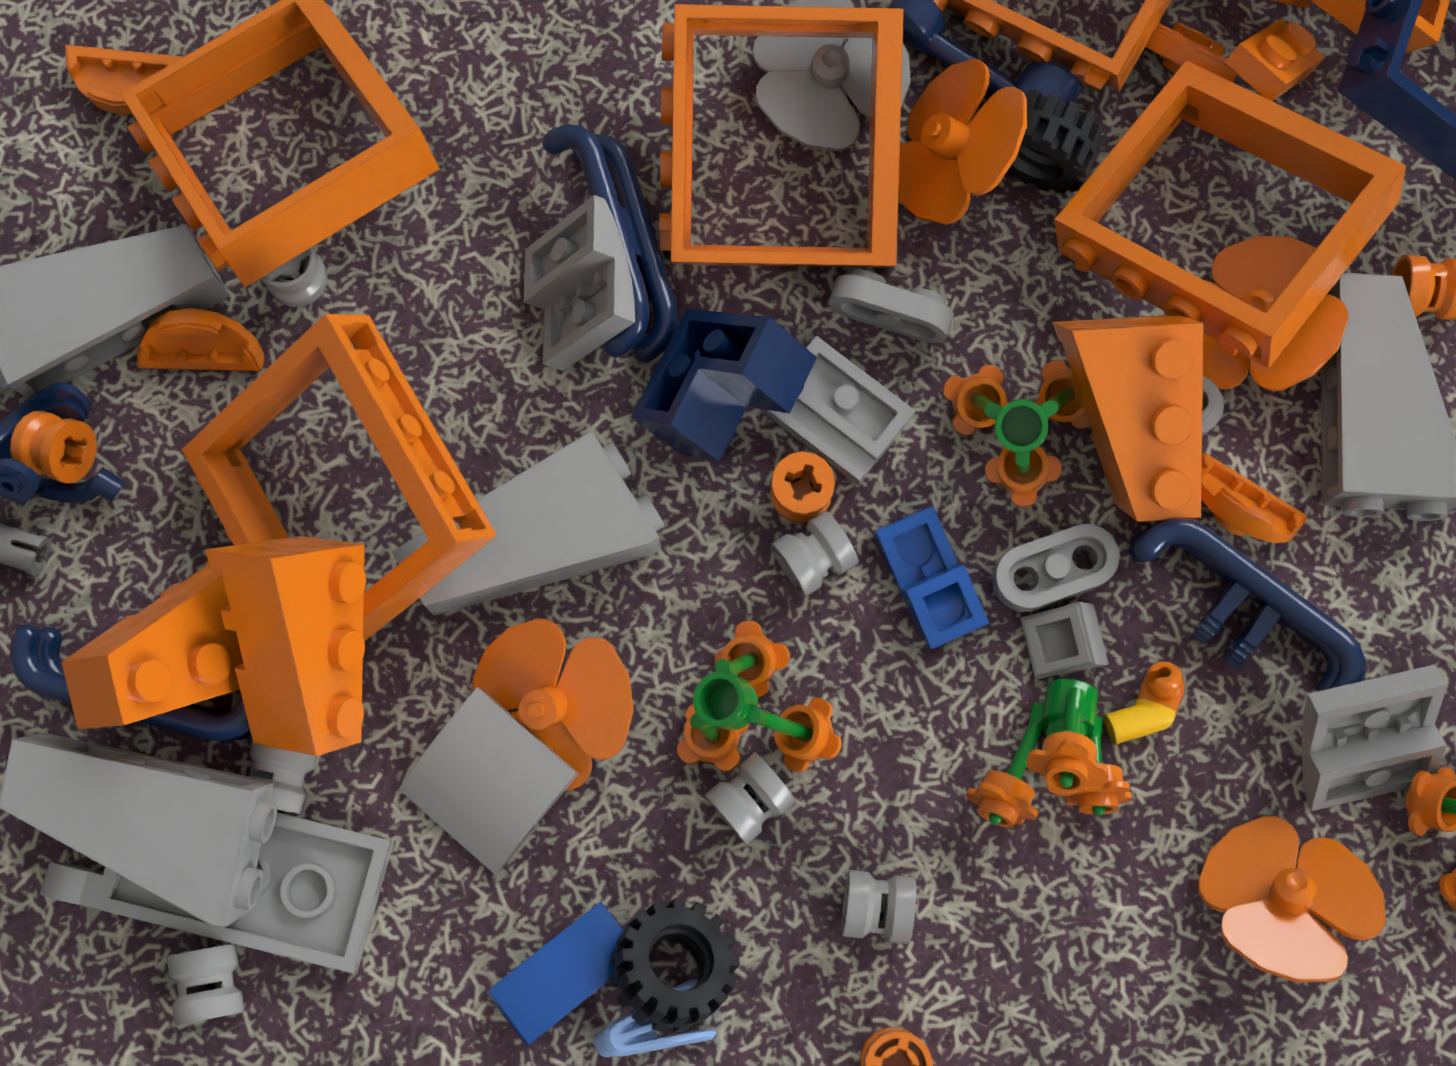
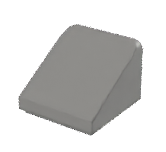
[1020,602,1109,680]

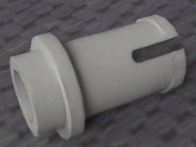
[0,523,51,576]

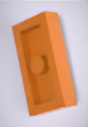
[1224,19,1325,101]

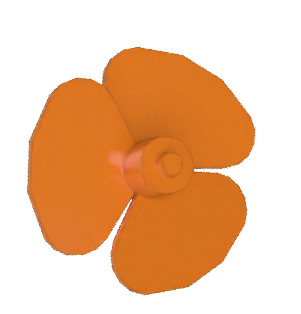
[898,58,1027,225]
[1203,236,1349,391]
[473,618,634,790]
[1198,816,1386,983]

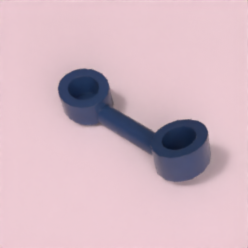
[888,0,1082,103]

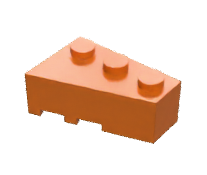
[1052,314,1203,522]
[205,536,366,756]
[61,561,243,729]

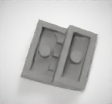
[524,195,635,371]
[1302,664,1448,811]
[399,687,580,875]

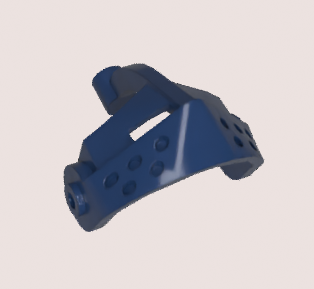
[0,383,125,506]

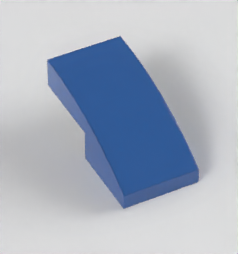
[872,506,989,649]
[486,902,623,1047]

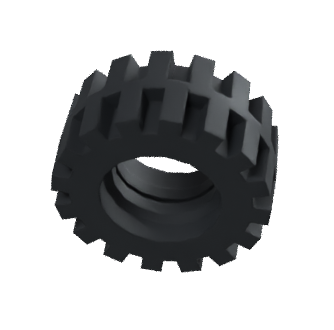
[1005,89,1104,193]
[610,898,740,1032]

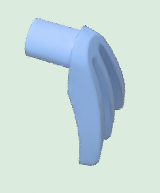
[595,979,717,1057]

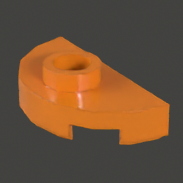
[1124,16,1238,82]
[65,45,183,116]
[137,308,264,371]
[1201,452,1308,543]

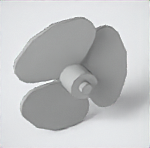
[753,0,911,151]

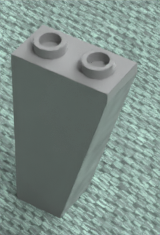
[0,225,230,399]
[1320,273,1456,521]
[391,431,664,616]
[0,733,277,928]

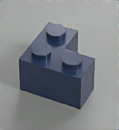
[630,309,817,462]

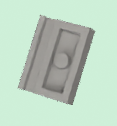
[760,336,916,485]

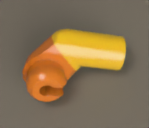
[1104,661,1185,745]

